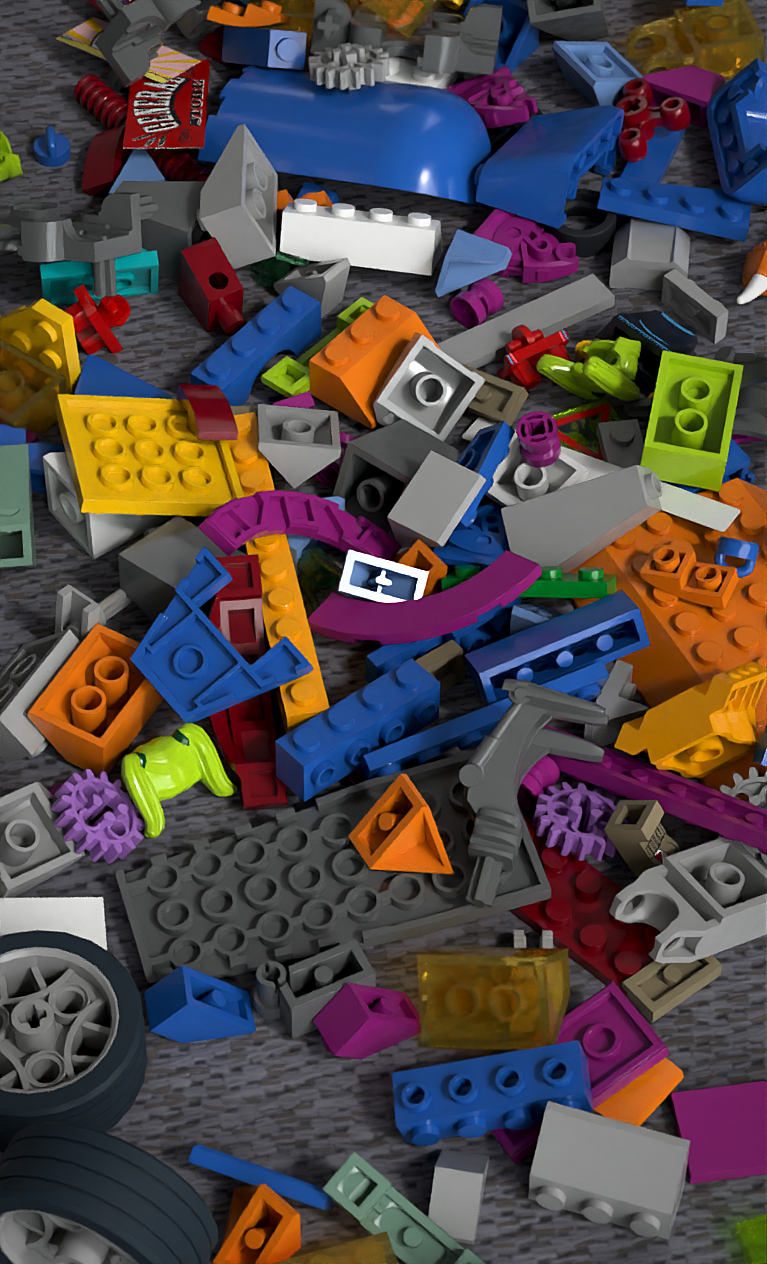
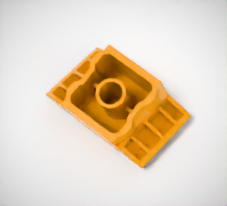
[614,661,767,779]

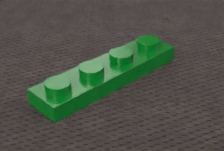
[441,565,617,599]

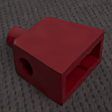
[178,237,247,337]

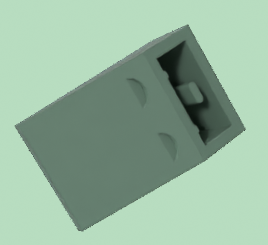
[0,444,37,570]

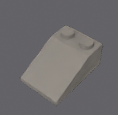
[196,124,278,269]

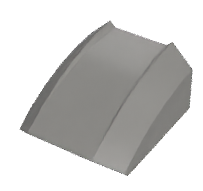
[609,217,690,291]
[373,332,486,442]
[0,782,85,898]

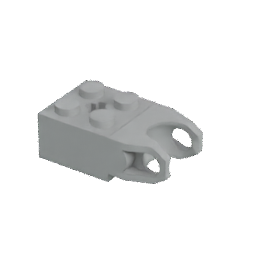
[609,838,767,964]

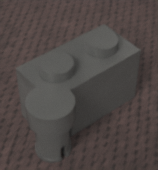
[253,939,376,1040]

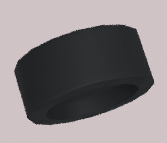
[544,188,616,258]

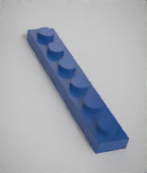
[359,660,610,781]

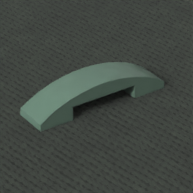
[322,1151,485,1264]

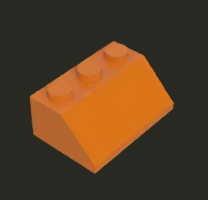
[309,295,441,430]
[28,623,164,776]

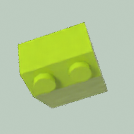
[640,350,744,492]

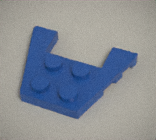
[130,547,314,723]

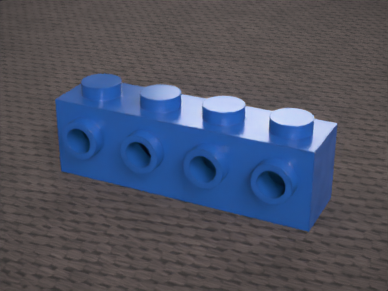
[464,590,650,706]
[275,658,440,802]
[392,1040,594,1146]

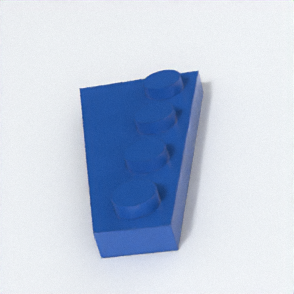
[597,177,751,242]

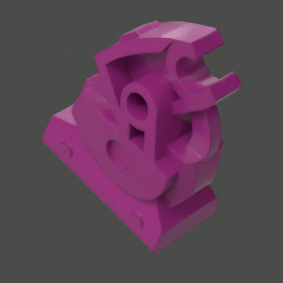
[444,65,538,128]
[473,208,579,283]

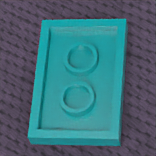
[40,249,159,306]

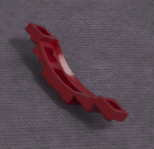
[208,554,288,811]

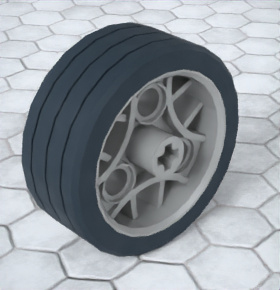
[0,930,148,1153]
[0,1122,218,1264]

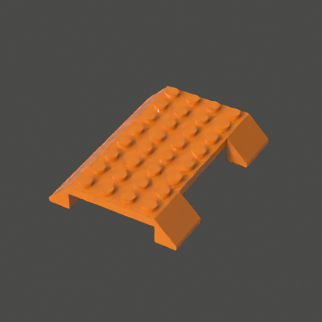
[569,478,767,803]

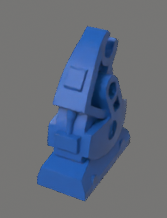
[433,503,510,575]

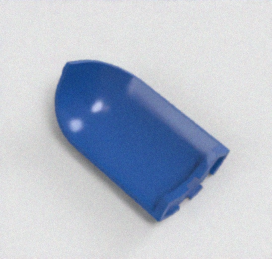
[198,65,491,208]

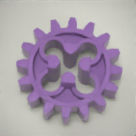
[51,769,145,863]
[532,782,629,861]

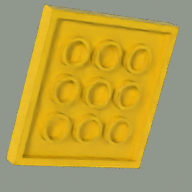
[54,394,244,517]

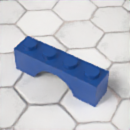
[190,285,322,406]

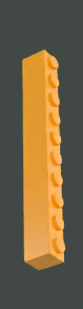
[227,412,330,734]

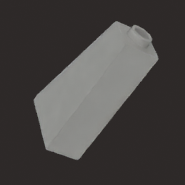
[500,465,662,573]

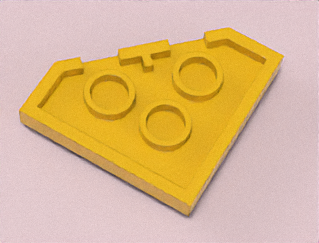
[0,298,81,398]

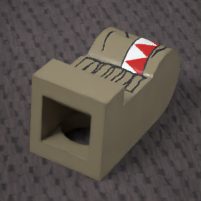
[604,800,680,877]

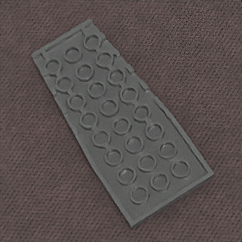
[115,750,551,988]

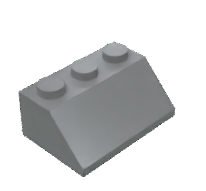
[0,629,82,762]
[528,1101,690,1240]

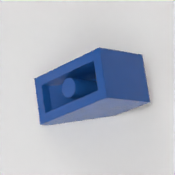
[144,965,256,1043]

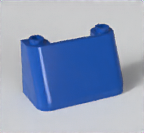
[706,58,767,206]
[474,105,624,229]

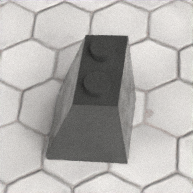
[527,0,609,41]
[109,181,212,283]
[332,419,462,541]
[118,516,246,623]

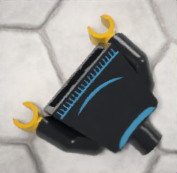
[575,310,698,399]

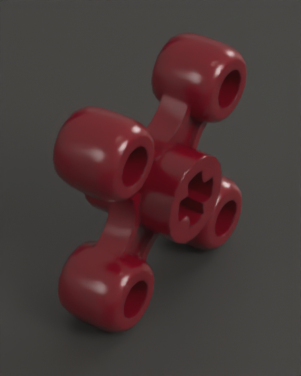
[616,78,691,163]

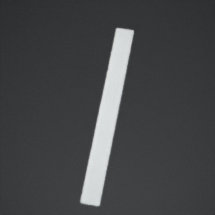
[462,417,740,532]

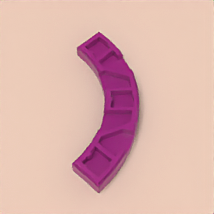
[197,490,402,561]
[308,550,542,645]

